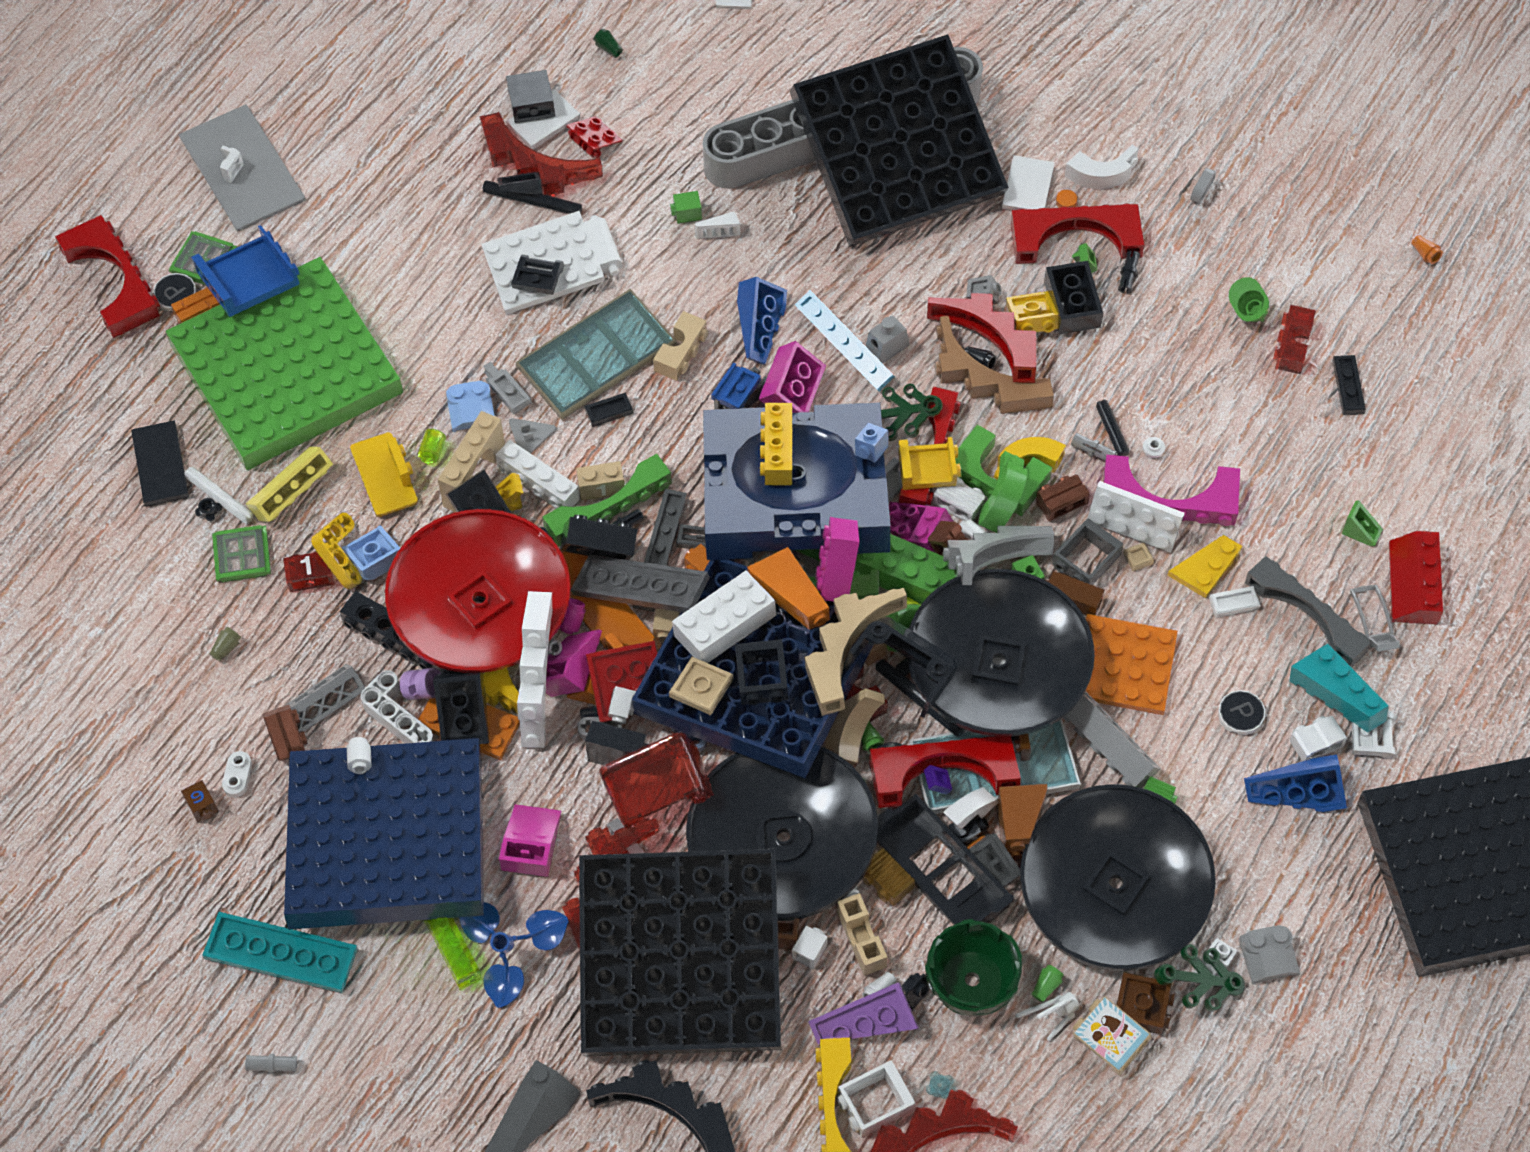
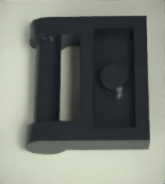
[511,254,564,295]

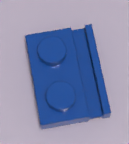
[711,363,761,409]

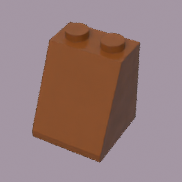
[996,784,1048,861]

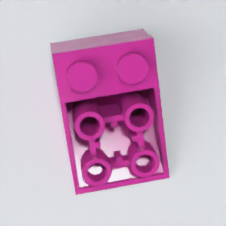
[889,502,953,553]
[546,629,602,697]
[499,804,562,877]

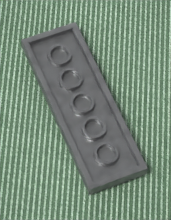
[571,554,710,612]

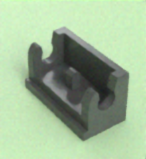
[969,833,1020,887]

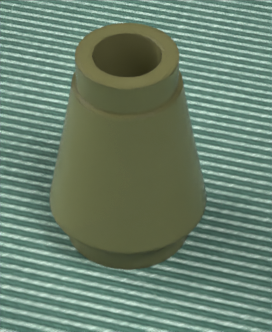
[209,627,242,662]

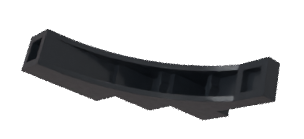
[586,1060,735,1152]

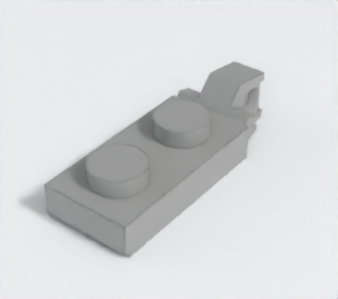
[484,362,531,414]

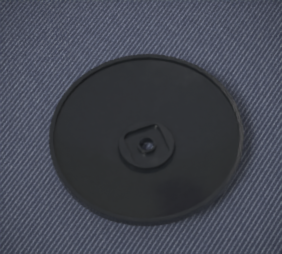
[686,746,878,921]

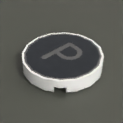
[153,273,197,312]
[1218,690,1265,735]

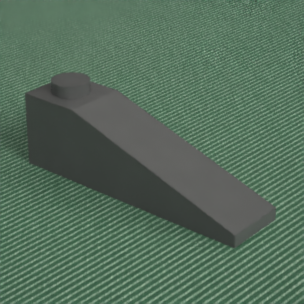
[485,1060,580,1152]

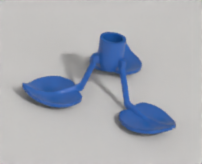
[459,902,569,1008]

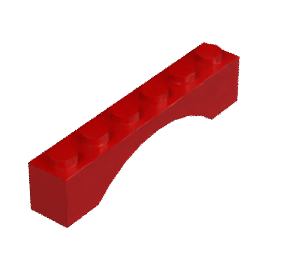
[899,386,961,506]

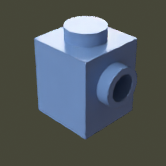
[855,423,889,463]

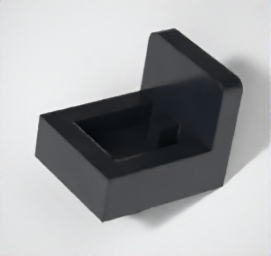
[948,815,990,845]

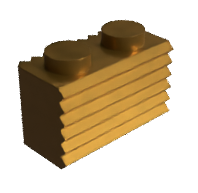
[862,848,915,906]

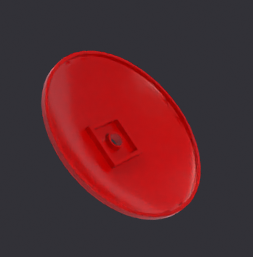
[385,509,571,673]

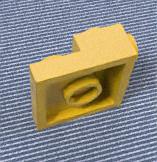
[1006,291,1059,333]

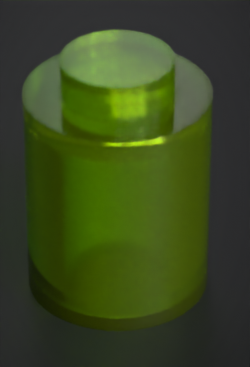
[417,429,446,464]

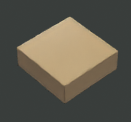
[1123,543,1154,571]

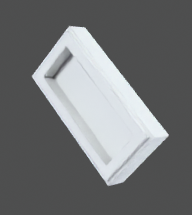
[1209,586,1260,618]

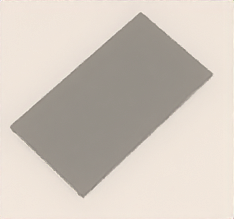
[179,104,306,232]

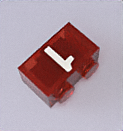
[283,551,335,592]

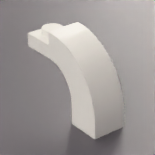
[1065,144,1139,189]

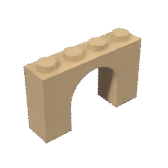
[438,411,505,512]

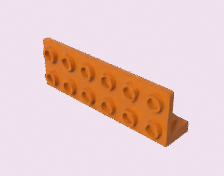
[562,552,655,650]

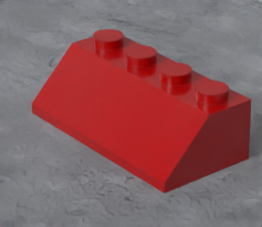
[1388,531,1443,625]

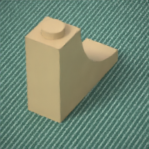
[825,689,885,766]

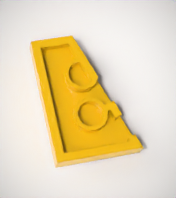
[1167,535,1243,598]

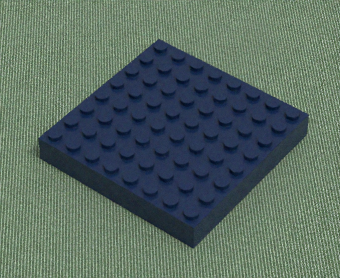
[632,559,874,778]
[284,738,484,930]

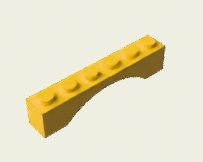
[815,1038,851,1152]

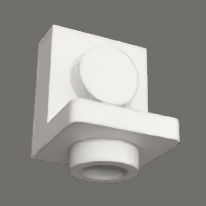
[220,146,244,183]

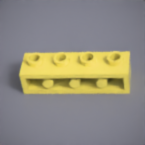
[246,447,333,522]

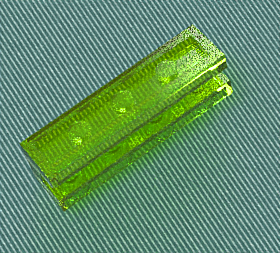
[424,917,482,990]

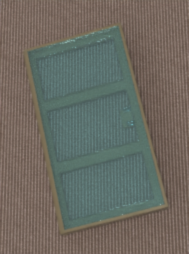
[516,289,677,420]

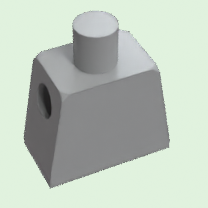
[865,316,909,364]

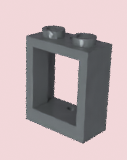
[1052,518,1123,585]

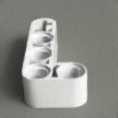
[361,670,434,743]

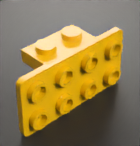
[350,432,418,517]

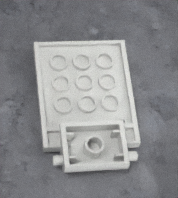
[481,211,623,315]

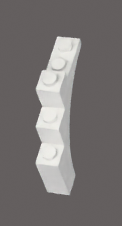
[517,591,553,748]

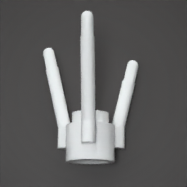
[1015,992,1079,1041]

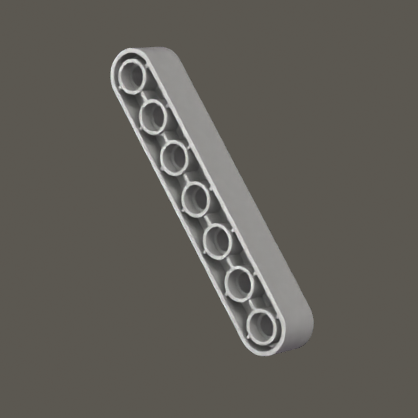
[703,47,983,189]

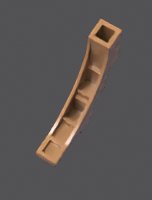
[935,316,1054,414]

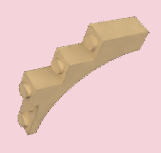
[805,588,907,716]

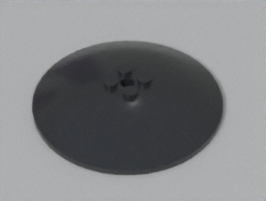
[907,569,1095,737]
[1020,784,1216,971]

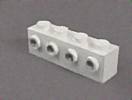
[496,440,580,509]

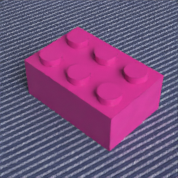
[758,341,826,413]
[815,517,859,602]

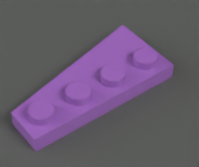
[808,982,919,1044]

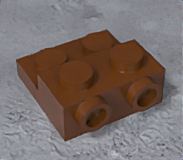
[1117,972,1176,1035]

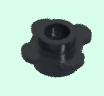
[195,498,222,521]

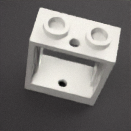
[836,1060,915,1138]

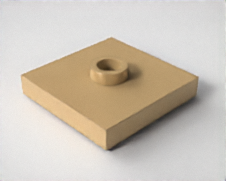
[669,657,734,715]

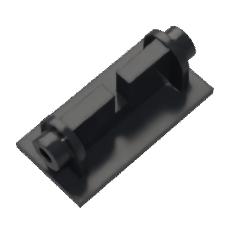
[901,973,930,1012]

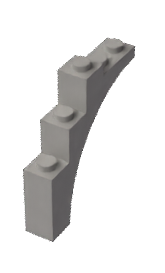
[943,526,1054,585]

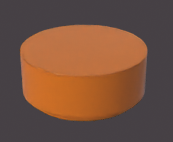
[1056,189,1077,208]

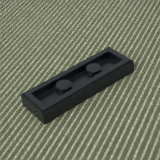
[1332,355,1366,415]

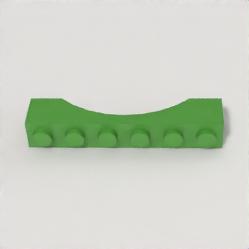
[542,454,672,547]

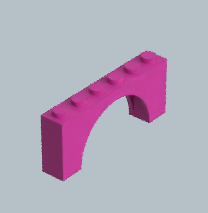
[1103,454,1240,526]

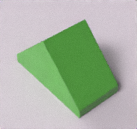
[1342,500,1383,547]

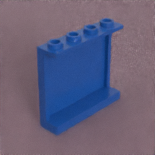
[191,225,300,317]

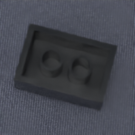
[1044,261,1103,334]
[560,515,638,560]

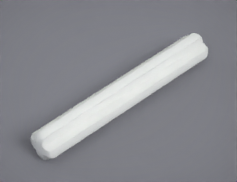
[184,467,254,524]

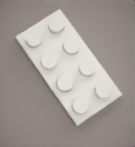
[1088,481,1185,553]

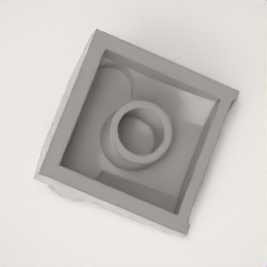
[1239,925,1300,985]

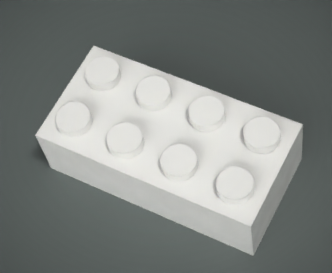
[672,571,776,663]

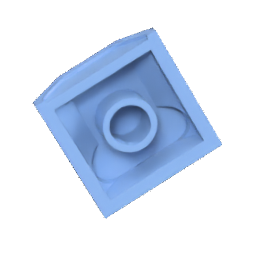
[446,381,494,432]
[342,525,400,580]

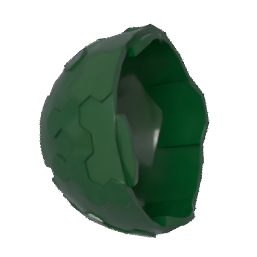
[925,919,1022,1017]

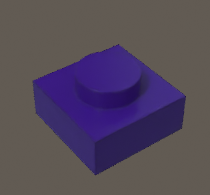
[924,765,953,795]

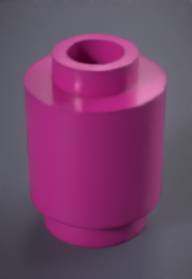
[560,598,586,634]

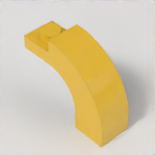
[993,437,1066,480]

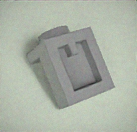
[966,275,1001,304]

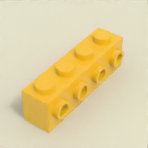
[760,403,792,485]

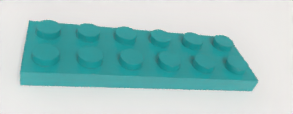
[202,912,358,993]

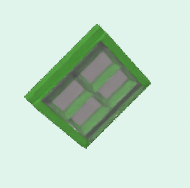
[169,231,237,285]
[212,525,271,582]

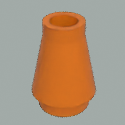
[1411,235,1443,264]

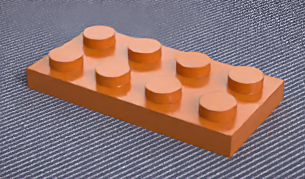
[418,698,520,761]

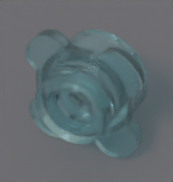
[926,1071,954,1099]

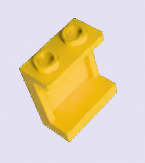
[898,437,961,490]

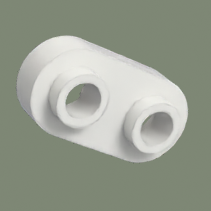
[222,751,252,798]

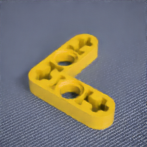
[311,512,362,590]

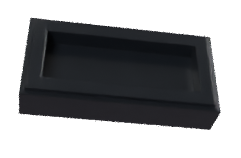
[584,392,633,427]

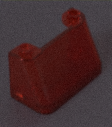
[599,733,714,833]

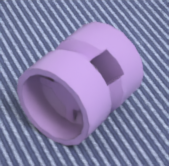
[400,668,441,700]

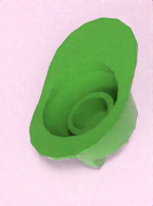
[1228,277,1269,322]

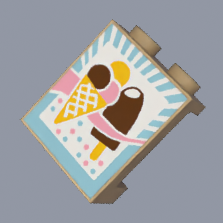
[1073,996,1151,1076]

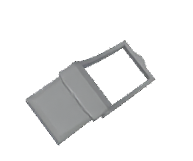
[1350,584,1400,652]

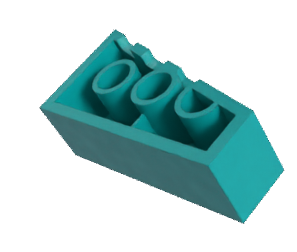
[1289,643,1389,732]

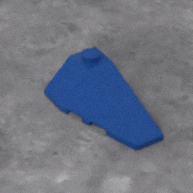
[737,277,787,365]
[1244,754,1347,812]

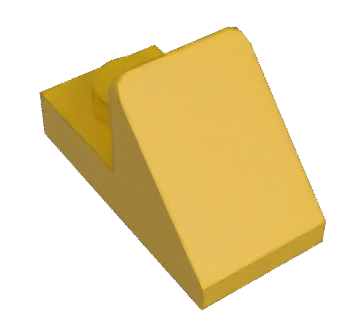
[495,473,523,511]

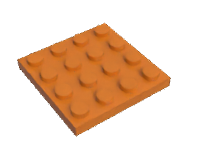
[1086,614,1178,715]

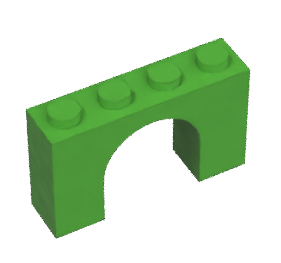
[955,424,1052,517]

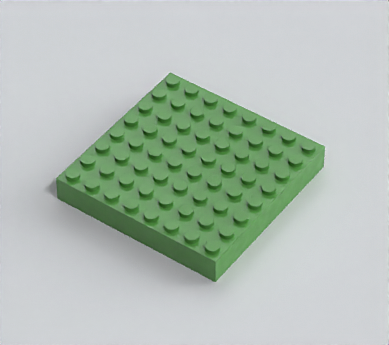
[166,256,403,471]

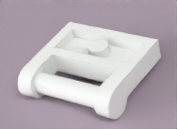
[1352,711,1396,759]

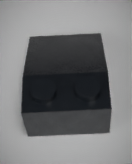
[433,672,489,744]

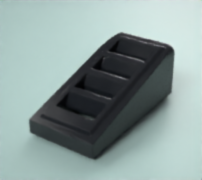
[497,172,543,194]

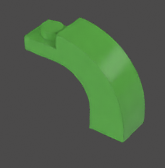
[979,451,1028,533]

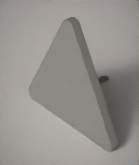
[509,418,556,454]

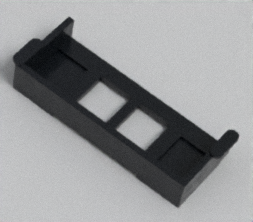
[877,794,1013,925]

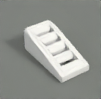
[695,211,740,239]

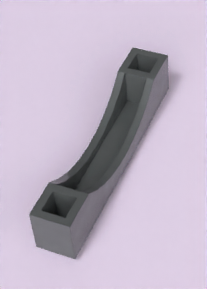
[1245,556,1371,668]

